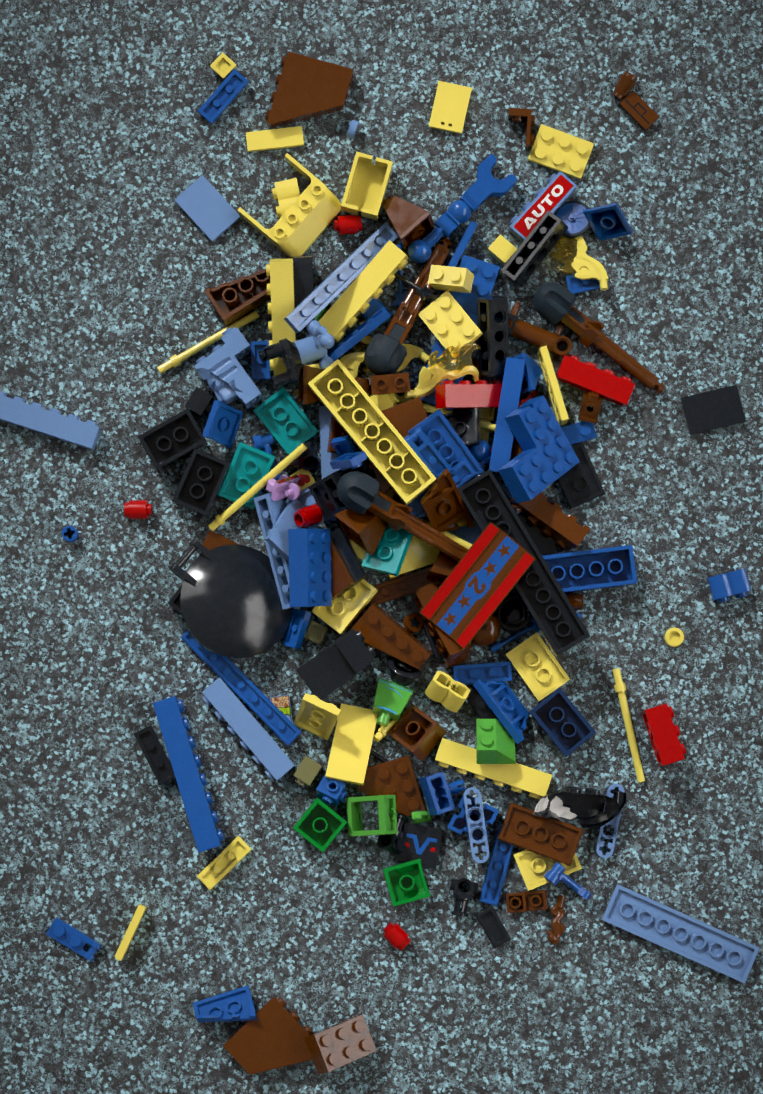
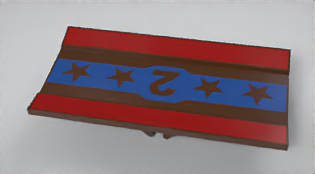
[419,522,536,649]

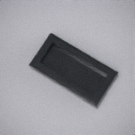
[475,905,511,949]

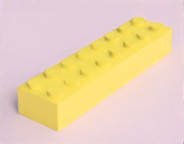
[308,359,437,505]

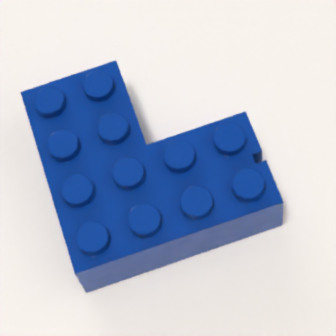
[498,396,580,503]

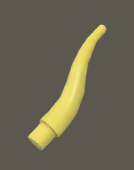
[373,717,400,742]

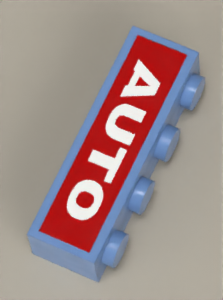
[509,171,577,242]

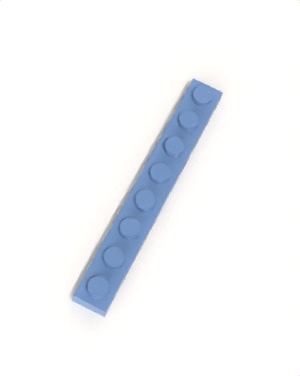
[284,222,398,334]

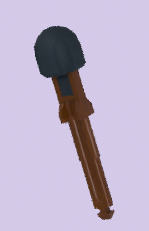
[364,238,452,375]
[533,282,665,394]
[336,471,468,562]

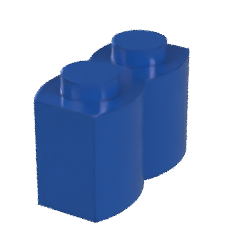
[707,568,751,603]

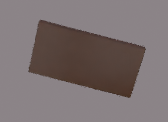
[497,803,584,866]

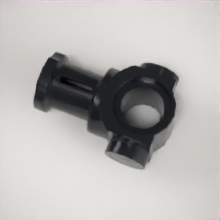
[280,442,319,473]
[376,813,406,855]
[450,878,478,917]

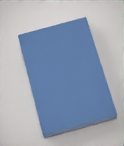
[174,175,241,242]
[265,499,321,562]

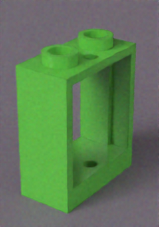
[347,795,398,836]

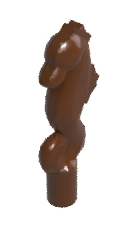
[546,895,566,945]

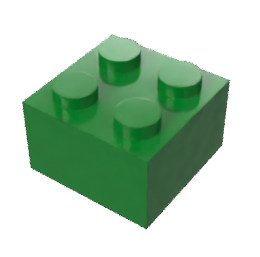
[293,798,347,852]

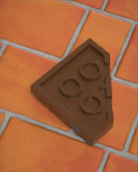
[357,755,426,816]

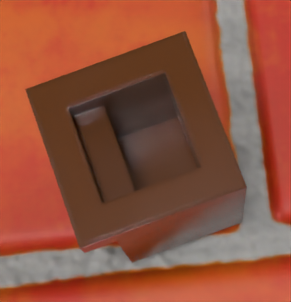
[578,392,602,424]

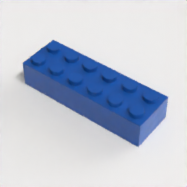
[542,545,637,593]

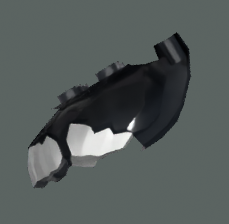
[533,786,626,828]

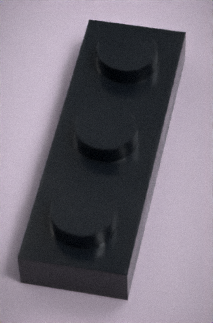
[134,725,175,785]

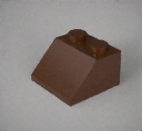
[388,704,446,762]

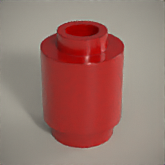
[334,214,362,235]
[124,500,152,519]
[294,504,323,528]
[383,922,411,951]

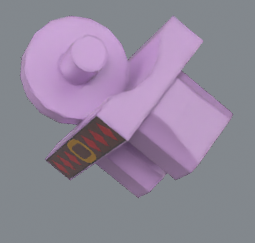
[266,475,300,501]

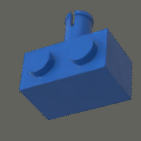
[419,772,465,815]

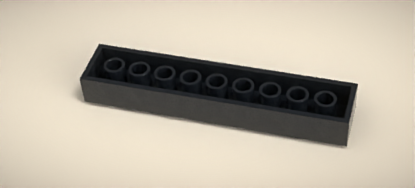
[458,470,590,657]

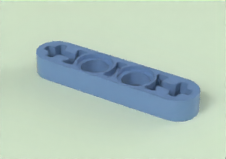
[596,784,625,858]
[463,787,489,863]

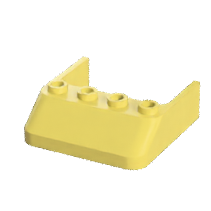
[238,153,341,258]

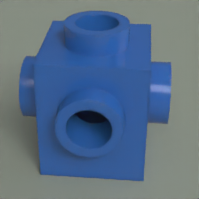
[316,774,347,807]

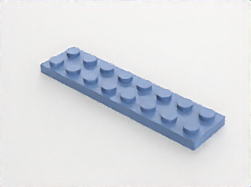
[601,884,760,984]

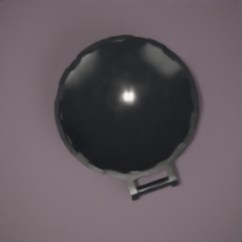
[169,539,292,659]

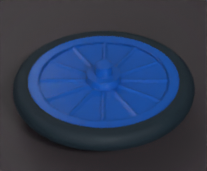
[554,201,591,238]

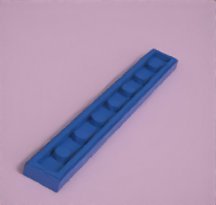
[181,630,302,746]

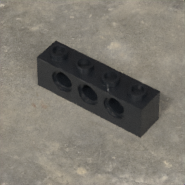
[501,210,569,288]
[477,296,509,376]

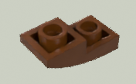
[506,890,548,913]

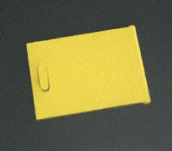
[429,81,473,134]

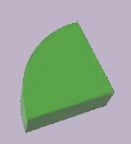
[411,811,432,824]

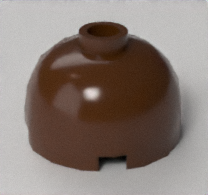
[471,613,501,647]

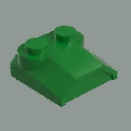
[382,859,431,907]

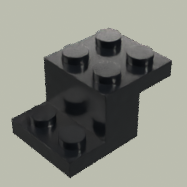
[308,460,382,521]

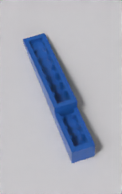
[489,357,526,472]

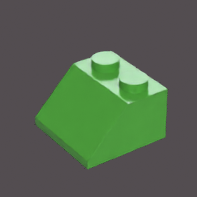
[476,719,516,764]

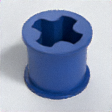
[62,526,79,542]

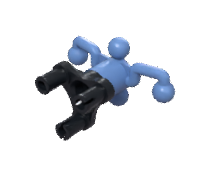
[258,320,335,388]

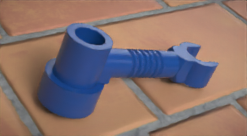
[252,433,280,481]
[543,862,592,901]

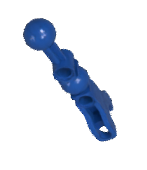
[407,154,518,263]

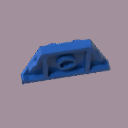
[473,679,529,744]

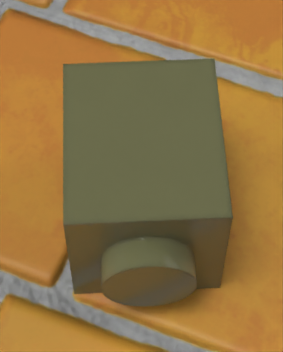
[293,756,322,787]

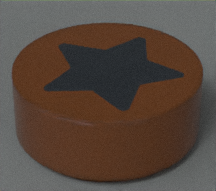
[403,613,423,633]

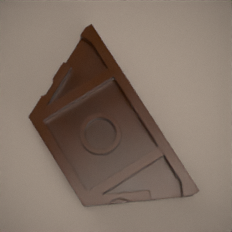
[420,468,475,532]

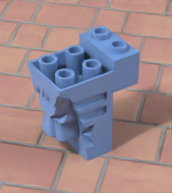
[194,326,263,410]

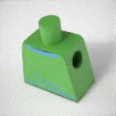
[372,677,414,727]

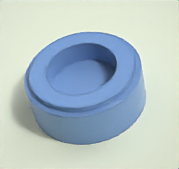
[346,120,360,140]

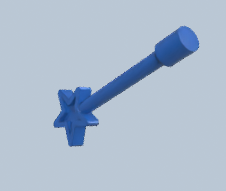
[391,244,408,307]
[489,619,540,653]

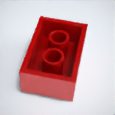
[641,703,686,767]

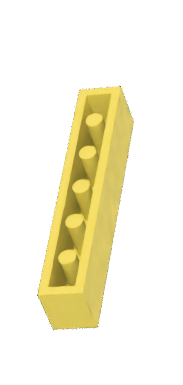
[318,240,409,343]
[266,258,296,376]
[435,738,552,800]

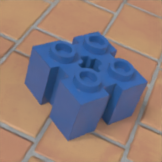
[447,795,499,845]

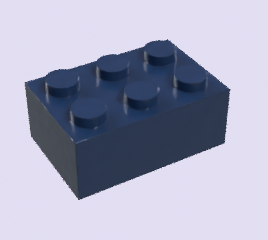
[528,687,596,757]

